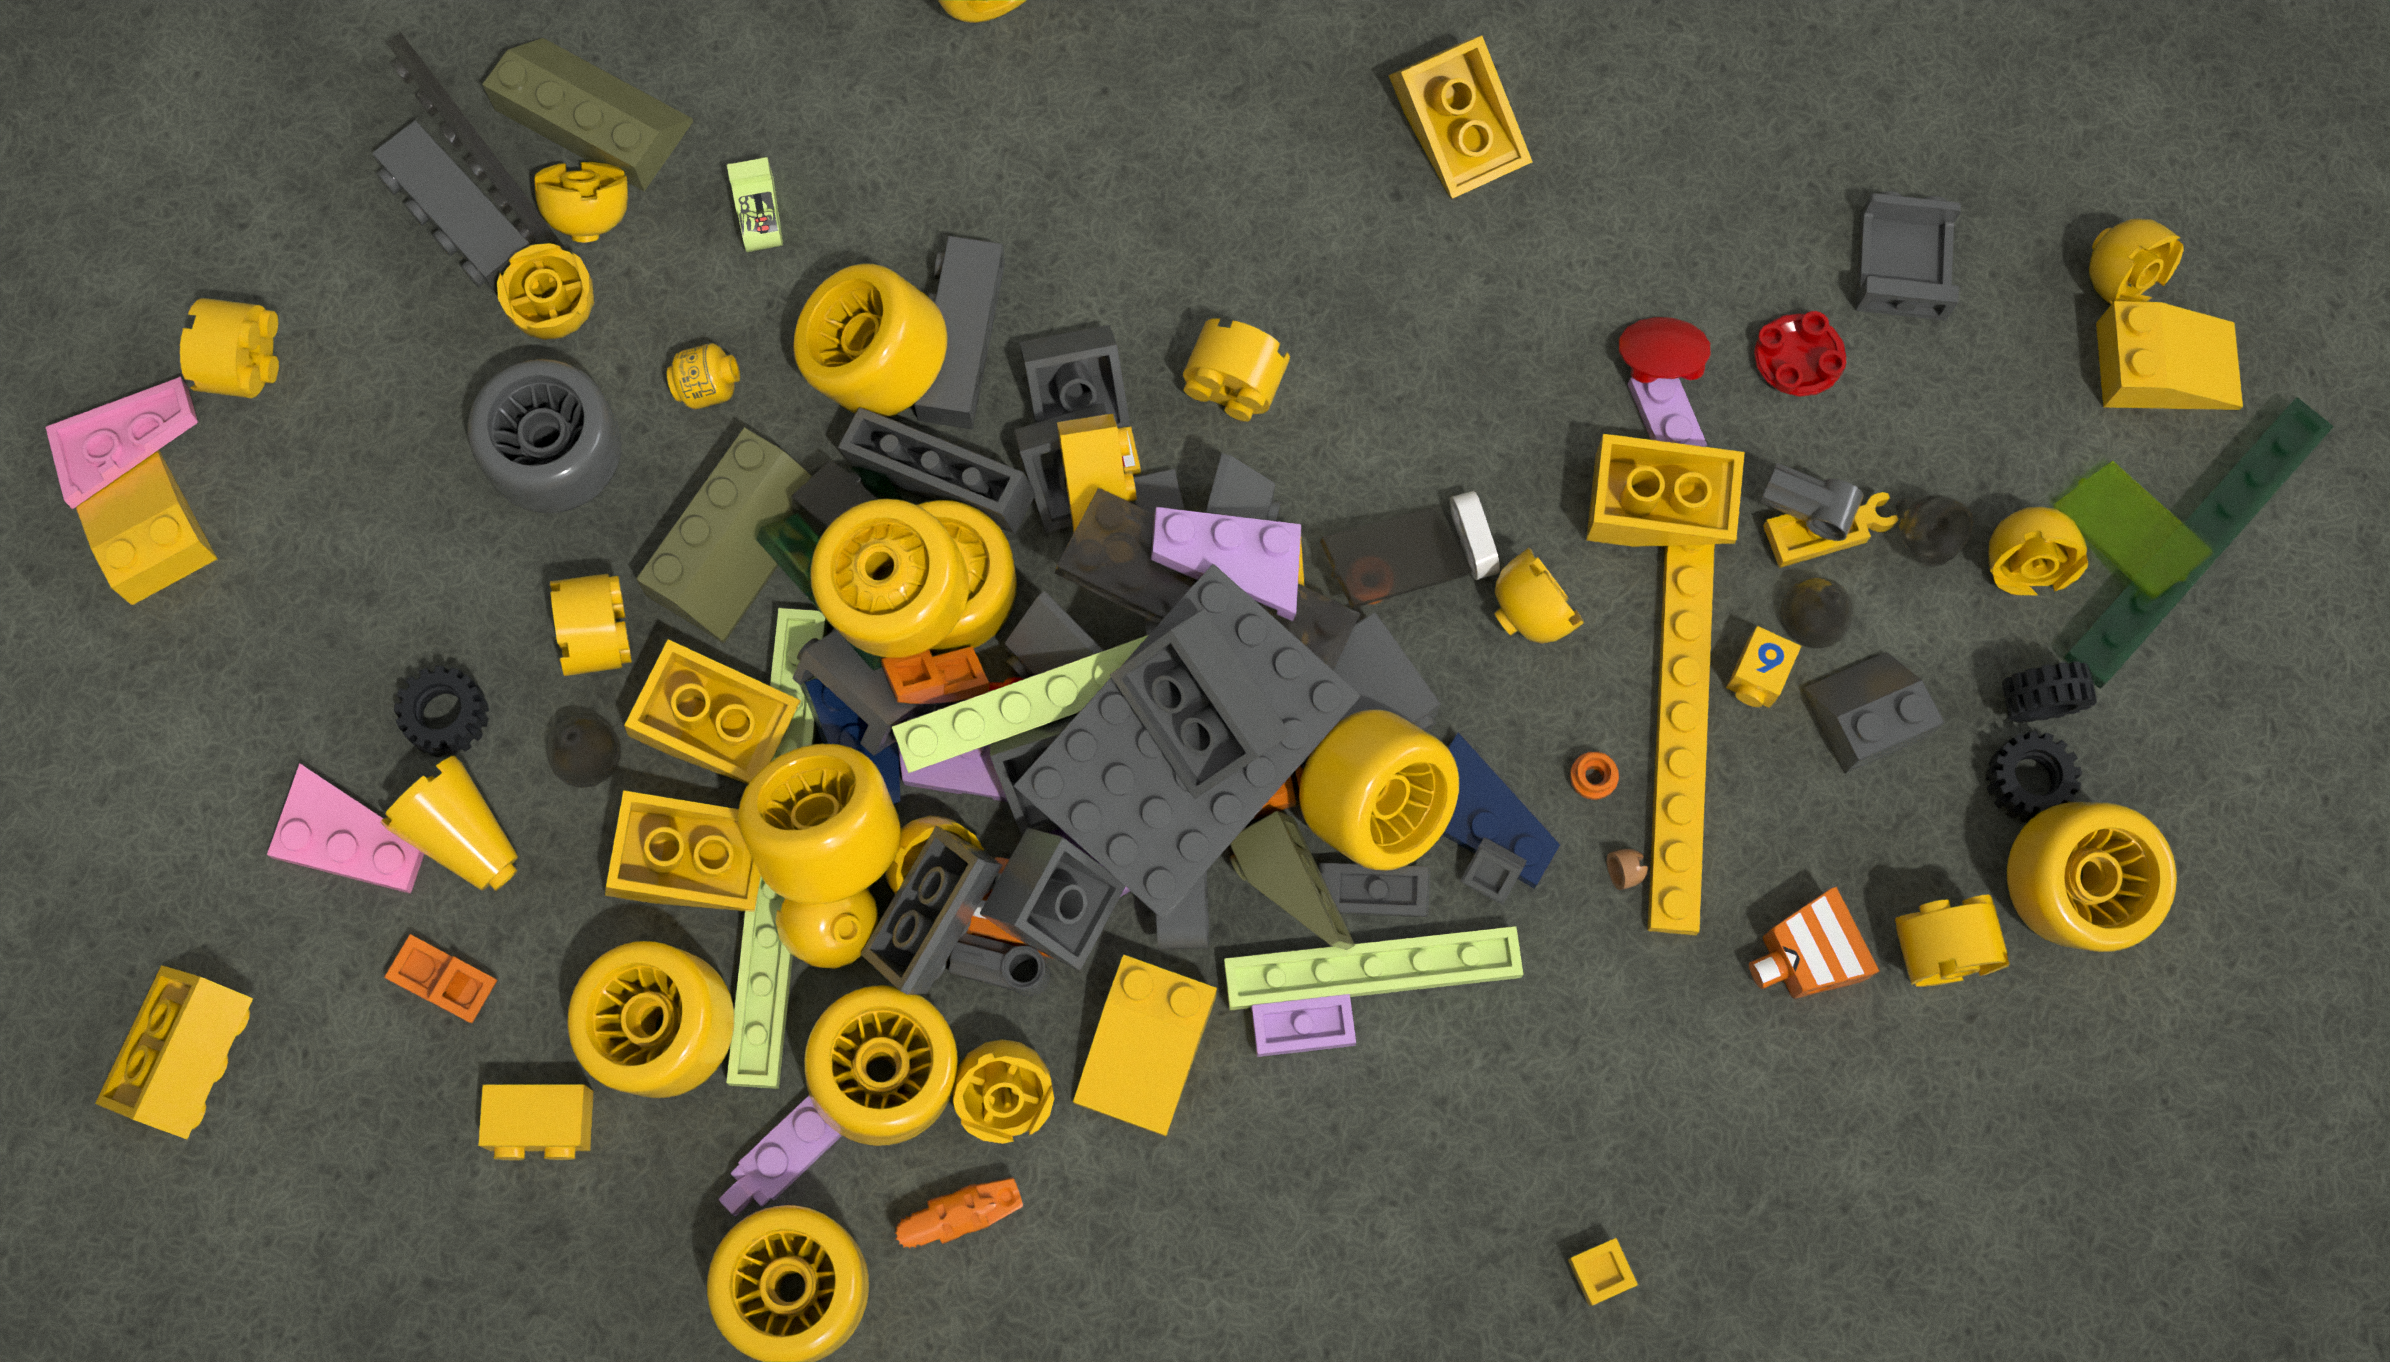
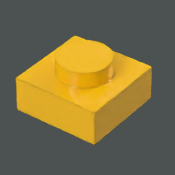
[1568,1238,1638,1307]

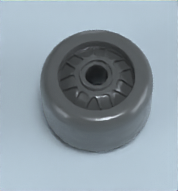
[467,359,622,513]

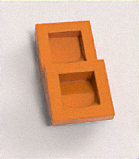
[881,646,989,704]
[384,934,498,1024]

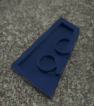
[802,678,901,806]
[1442,732,1560,889]

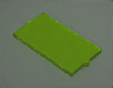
[2054,461,2213,600]

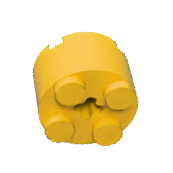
[180,298,279,398]
[1183,319,1290,422]
[550,573,632,676]
[1895,894,2010,987]

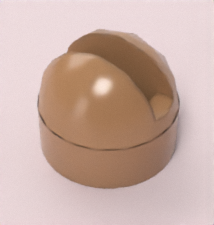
[1606,849,1648,890]

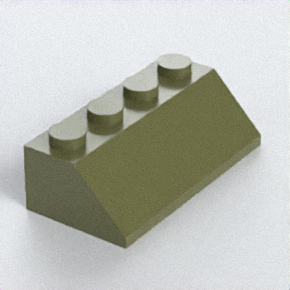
[482,38,693,192]
[636,427,829,644]

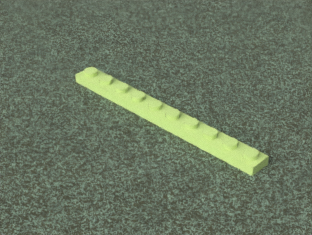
[726,608,828,1089]

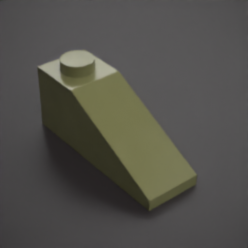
[1230,811,1355,950]

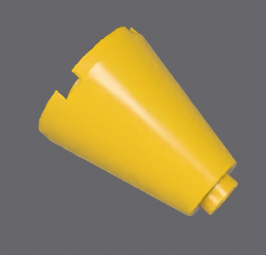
[380,756,518,891]

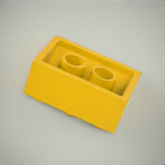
[95,965,253,1139]

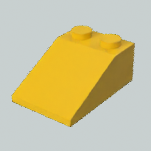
[1389,36,1533,199]
[2096,301,2243,410]
[1586,434,1745,547]
[76,450,217,605]
[624,639,801,784]
[605,790,761,912]
[1073,955,1217,1136]

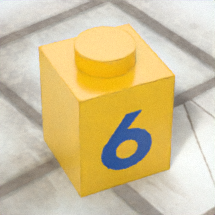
[1726,626,1801,708]

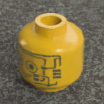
[667,343,740,409]

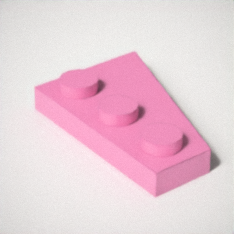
[46,377,198,509]
[267,763,424,894]

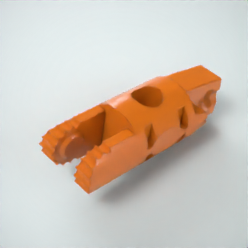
[895,1177,1023,1249]

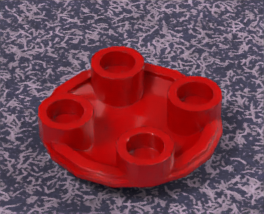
[1754,311,1847,397]
[1619,317,1710,383]

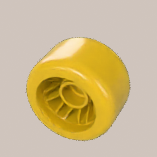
[793,264,947,417]
[810,499,969,658]
[876,500,1017,654]
[1299,710,1459,871]
[738,744,901,905]
[2007,802,2177,952]
[568,941,734,1098]
[804,985,958,1146]
[707,1205,869,1362]

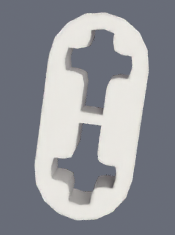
[1450,491,1500,580]

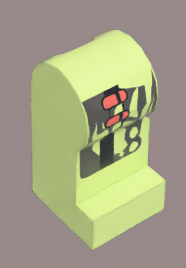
[727,157,783,252]

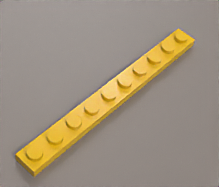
[1648,544,1715,935]

